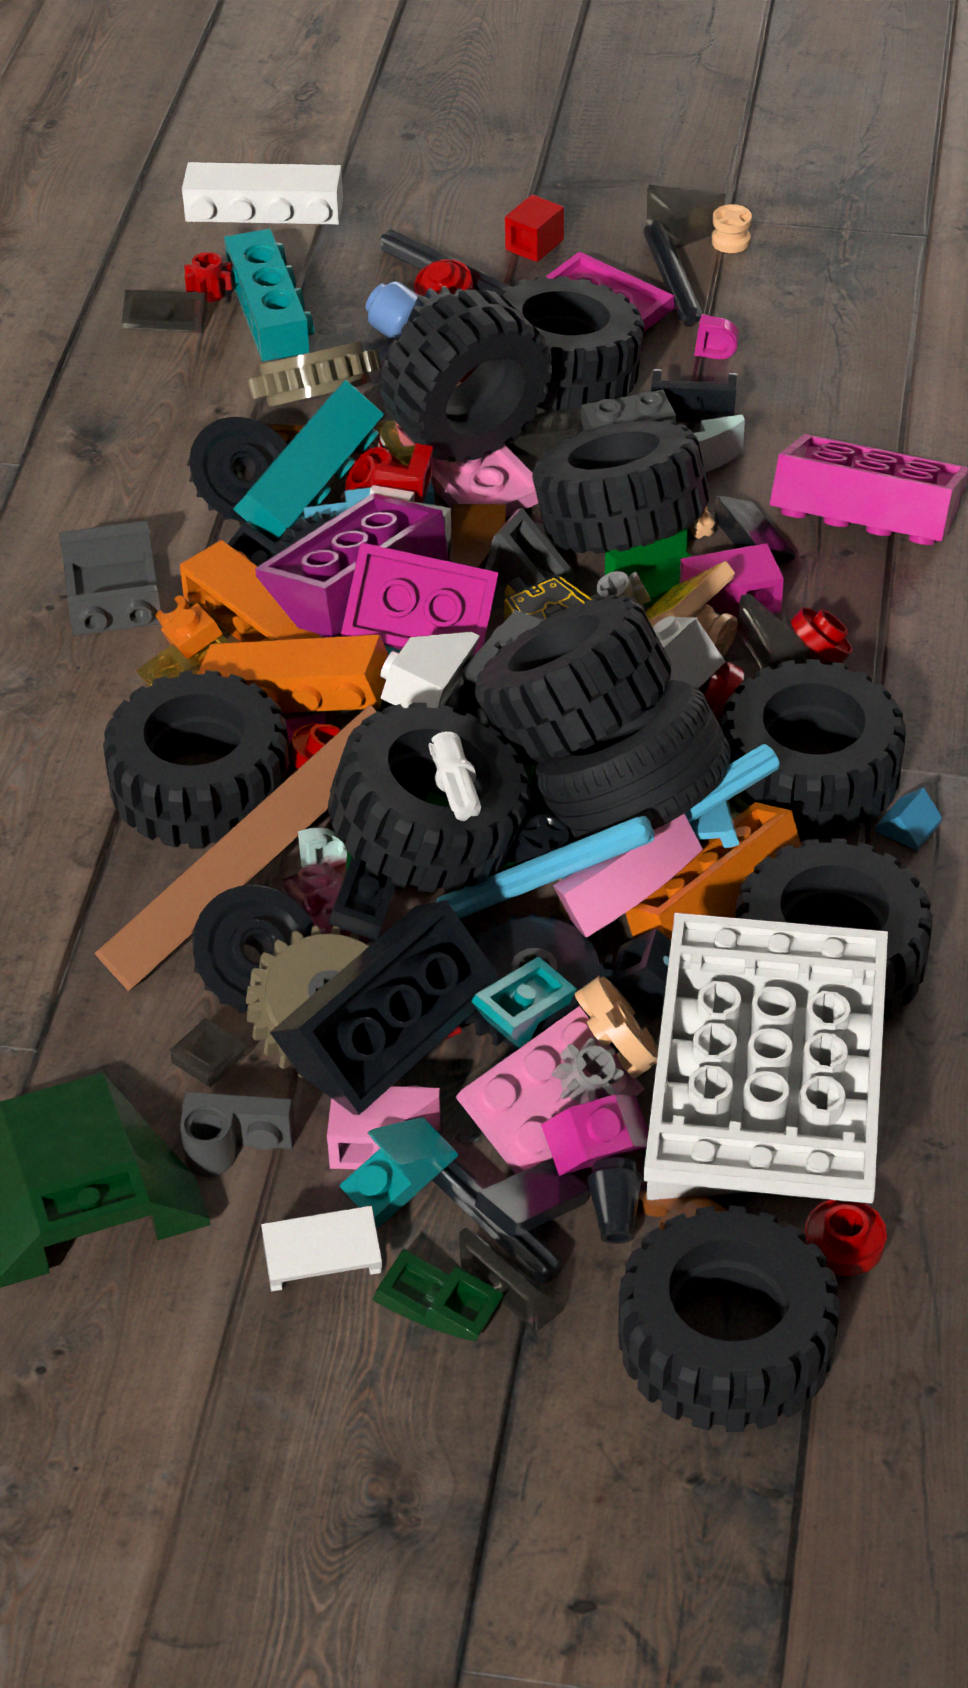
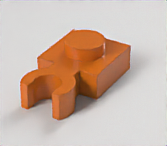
[155,596,223,660]

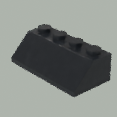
[270,900,501,1115]

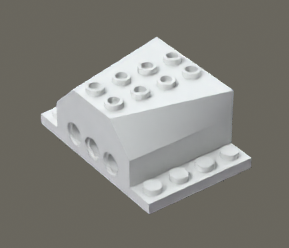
[644,913,888,1204]

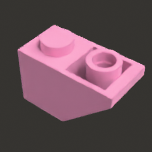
[327,1085,441,1170]

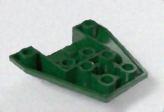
[0,1072,211,1288]

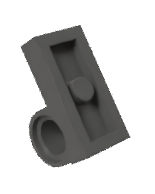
[180,1092,295,1177]

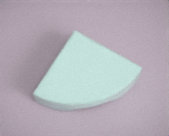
[298,828,347,876]

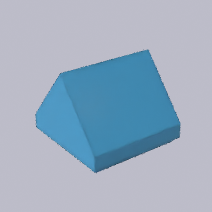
[875,787,942,851]

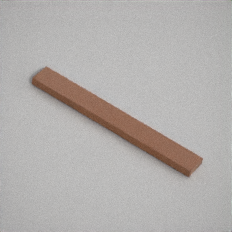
[94,705,376,991]

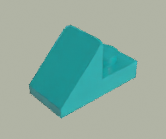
[472,957,577,1049]
[339,1117,459,1229]

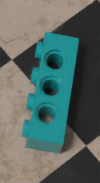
[224,229,314,362]

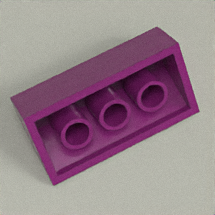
[255,493,448,638]

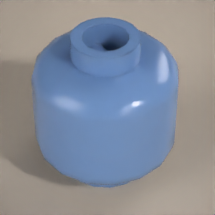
[365,281,419,341]

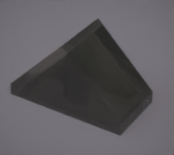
[647,184,726,248]

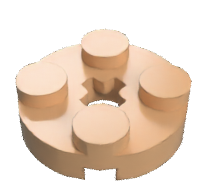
[575,975,658,1079]

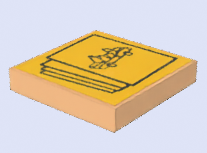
[645,561,735,627]

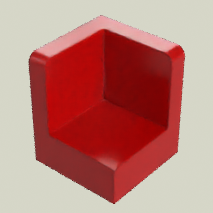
[505,195,564,262]
[371,443,433,503]

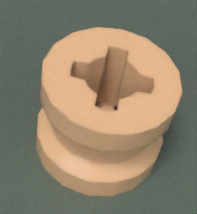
[712,204,752,253]
[691,604,738,656]

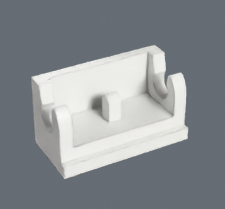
[261,1206,382,1292]

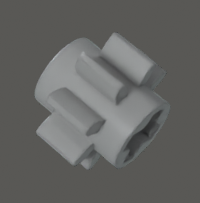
[590,570,651,610]
[552,1038,624,1104]

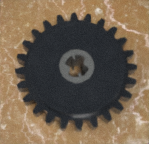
[464,913,613,1051]

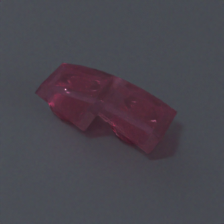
[282,862,368,941]

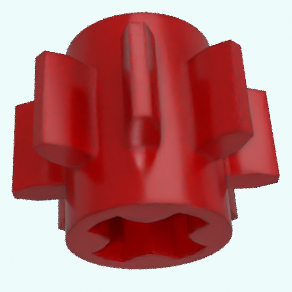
[184,252,233,303]

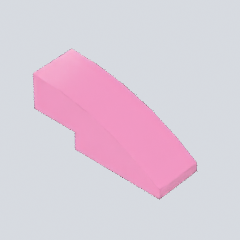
[553,814,703,938]

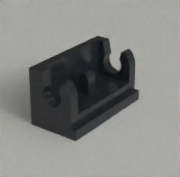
[651,368,737,423]

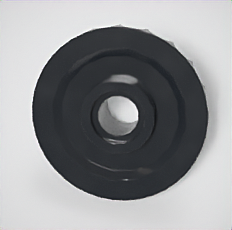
[187,417,287,525]
[190,885,315,1013]

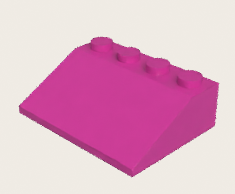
[770,434,968,545]

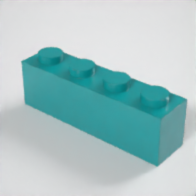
[233,379,384,542]

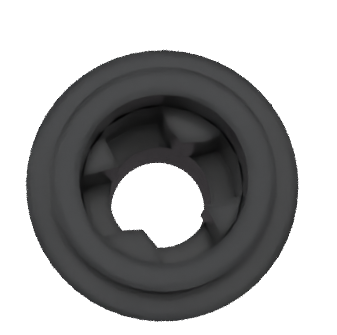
[587,1157,642,1244]

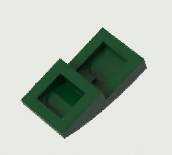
[373,1249,504,1342]

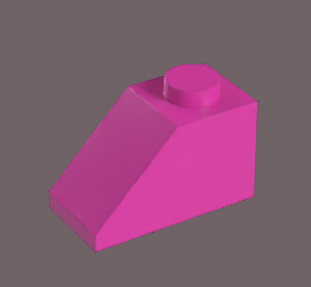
[541,1095,649,1176]

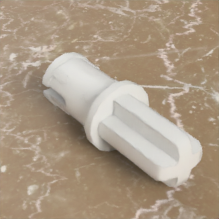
[429,732,481,821]

